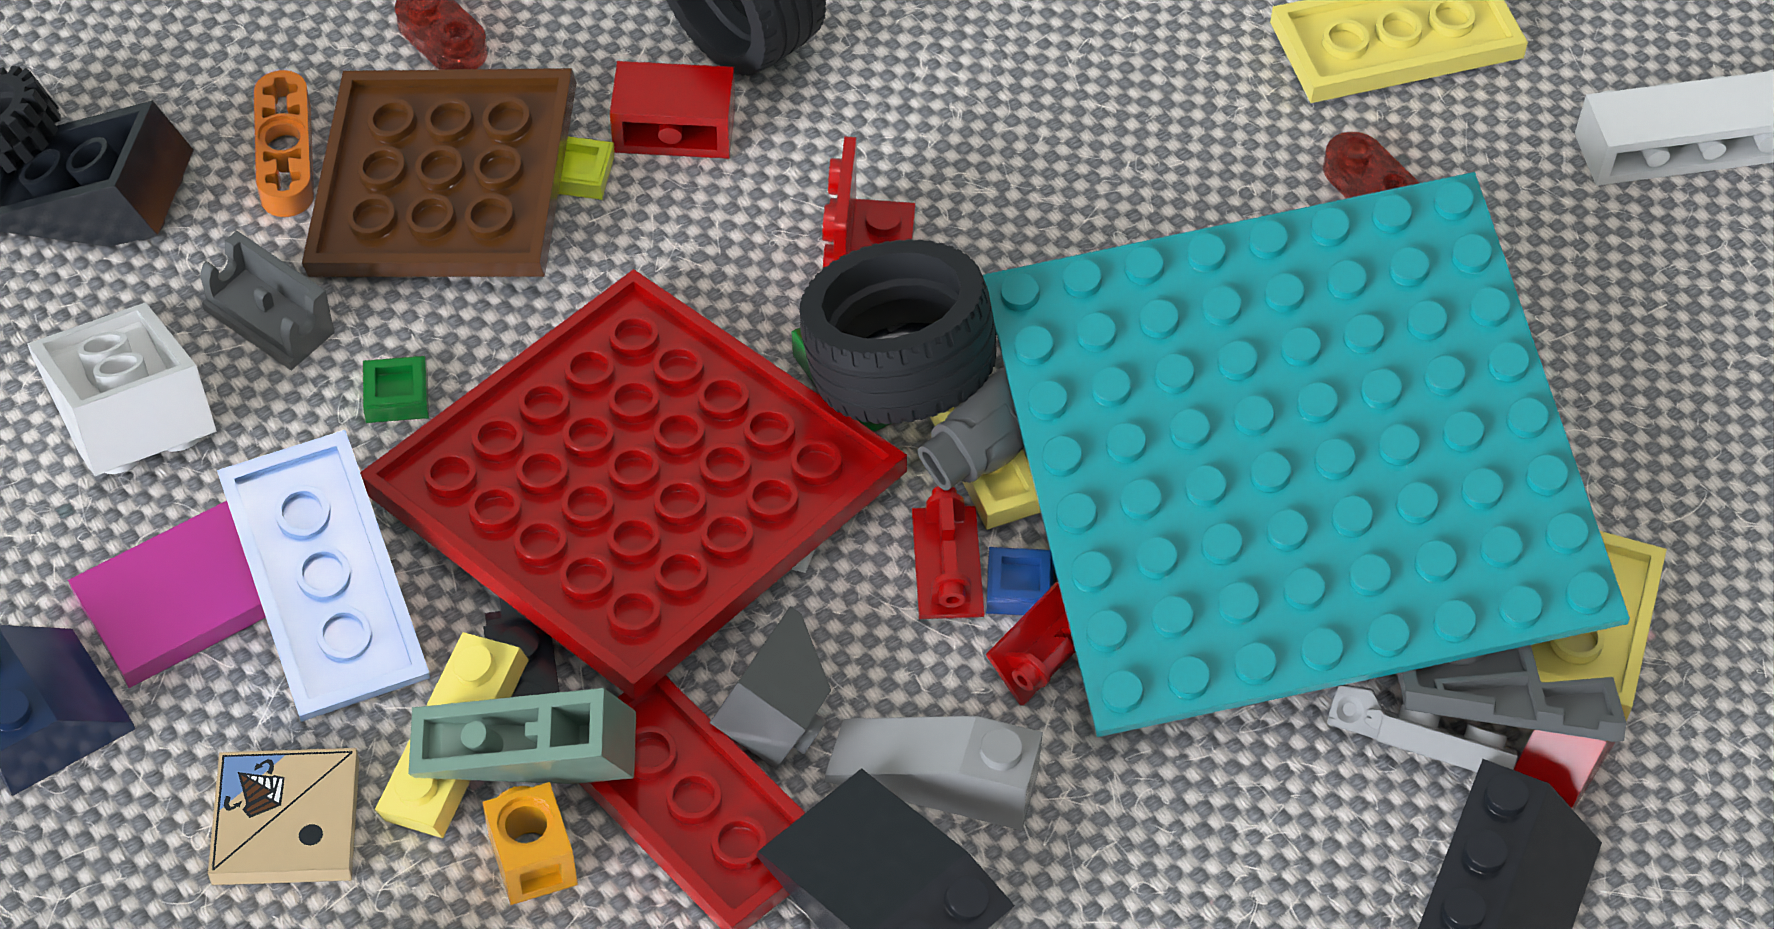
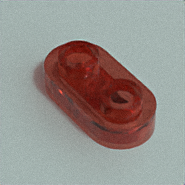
[395,0,488,70]
[1323,132,1419,199]

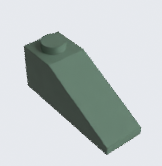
[408,688,636,784]

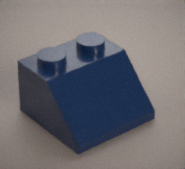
[0,625,135,796]

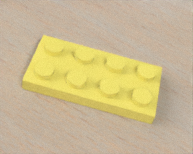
[1270,0,1528,103]

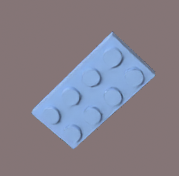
[217,430,430,722]

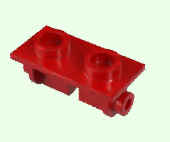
[912,486,985,619]
[985,581,1076,706]

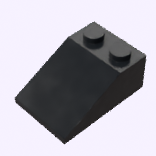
[0,100,194,247]
[756,768,1015,929]

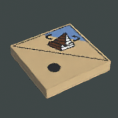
[208,748,359,885]

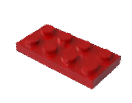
[579,675,806,929]

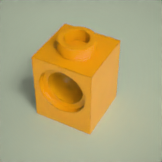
[482,782,578,905]

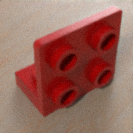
[822,136,916,268]

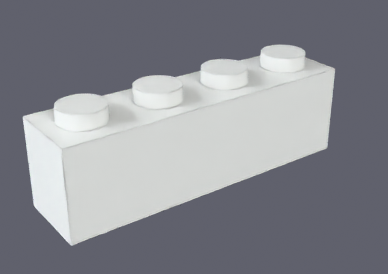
[1575,69,1774,186]

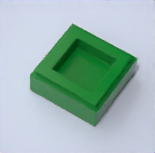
[363,356,429,423]

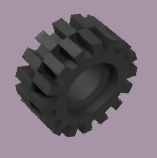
[0,66,61,173]

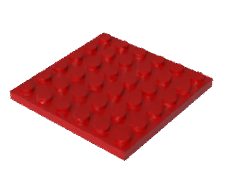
[360,269,907,700]

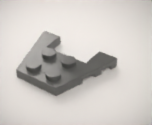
[1397,645,1626,742]

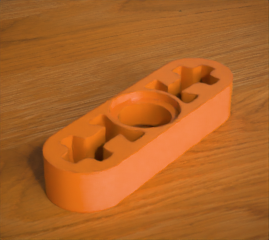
[254,70,314,217]

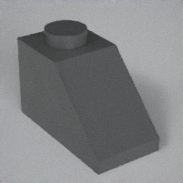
[709,606,831,769]

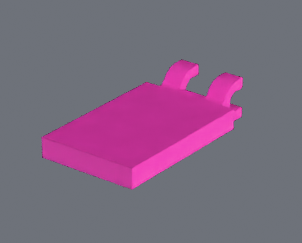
[68,500,266,688]

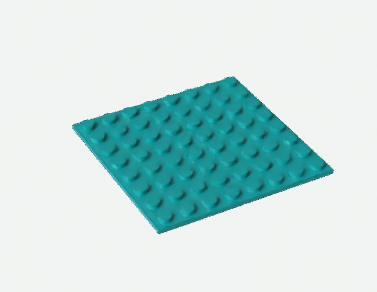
[983,172,1630,737]

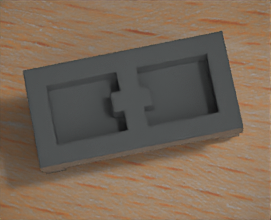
[201,231,335,371]

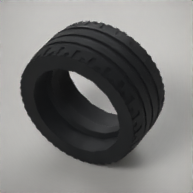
[666,0,826,76]
[799,239,997,424]

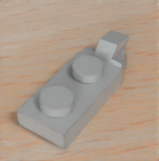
[1327,685,1517,772]

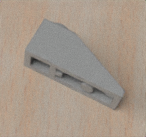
[825,716,1043,831]

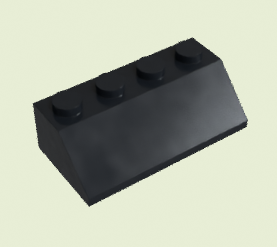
[1418,759,1602,929]

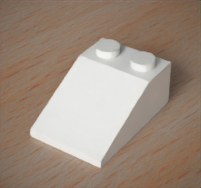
[27,302,217,476]

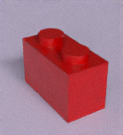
[610,61,735,159]

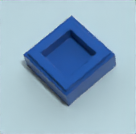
[986,547,1053,615]

